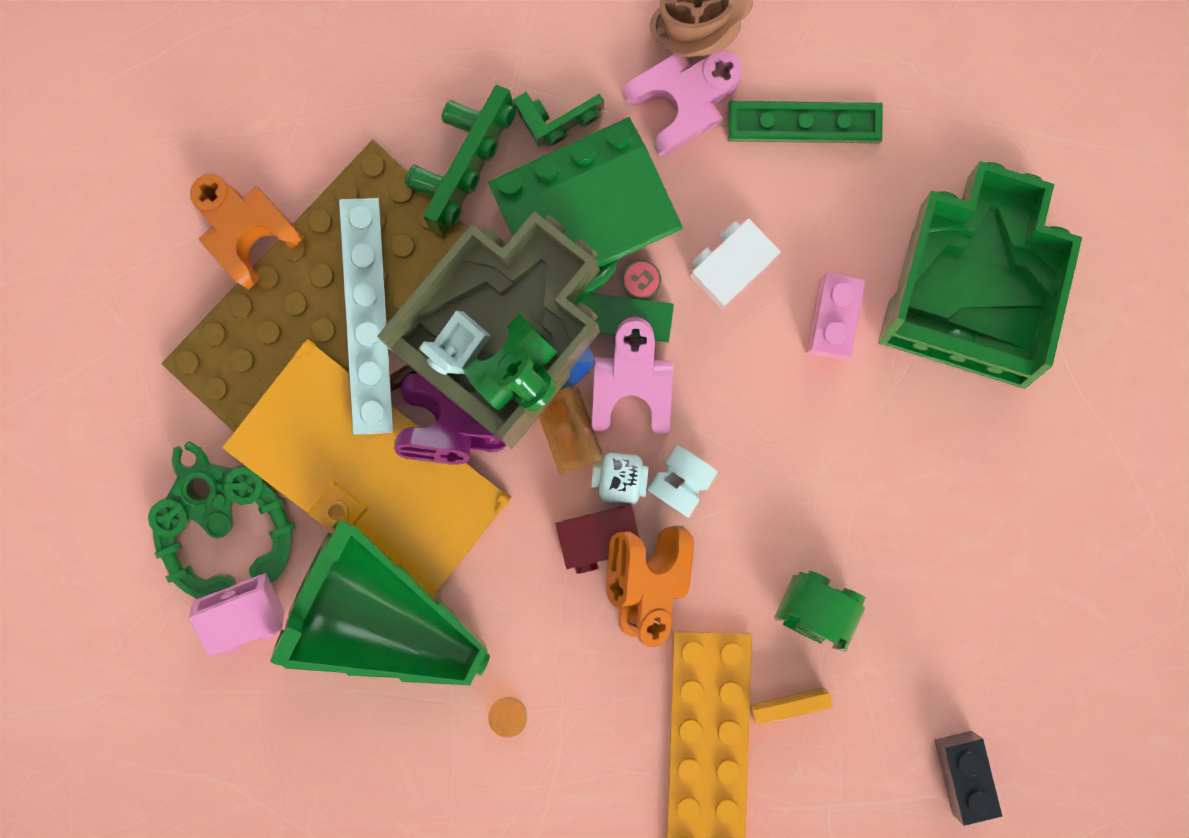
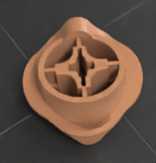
[649,0,753,57]

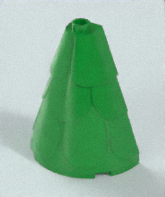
[270,518,490,686]

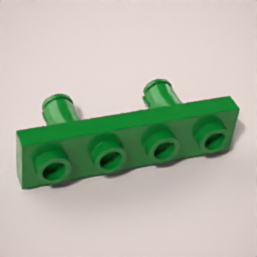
[405,84,516,237]

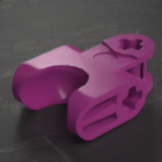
[394,374,506,465]

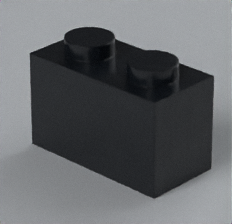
[934,731,1003,826]

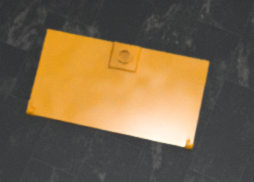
[222,339,512,596]

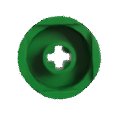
[774,570,866,652]

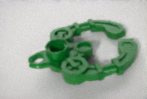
[148,441,296,599]

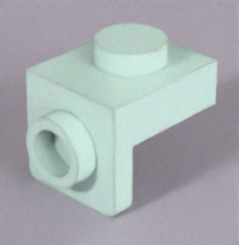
[419,310,491,375]

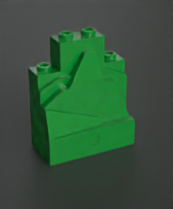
[878,161,1083,389]

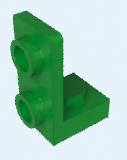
[513,92,604,147]

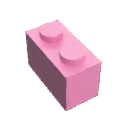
[806,272,866,360]
[189,573,285,657]

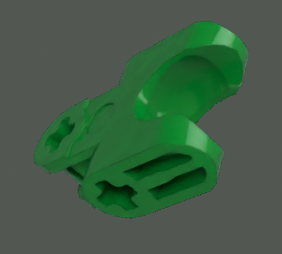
[463,313,558,413]

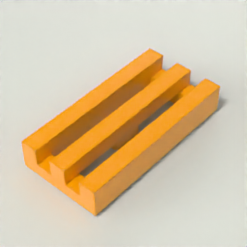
[750,687,833,725]

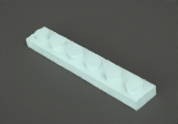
[339,198,393,435]

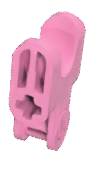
[621,50,742,155]
[592,316,673,434]

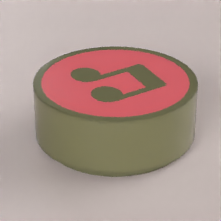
[622,260,661,300]

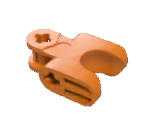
[190,173,304,290]
[606,526,694,647]

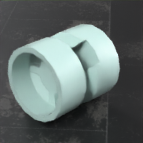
[647,445,719,518]

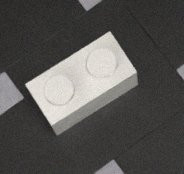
[690,218,781,310]

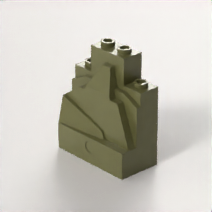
[377,211,600,450]

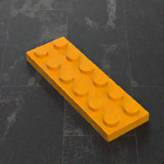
[667,631,752,838]

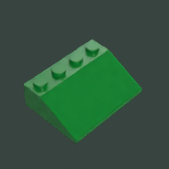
[488,117,683,268]

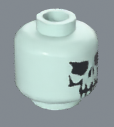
[591,453,649,505]

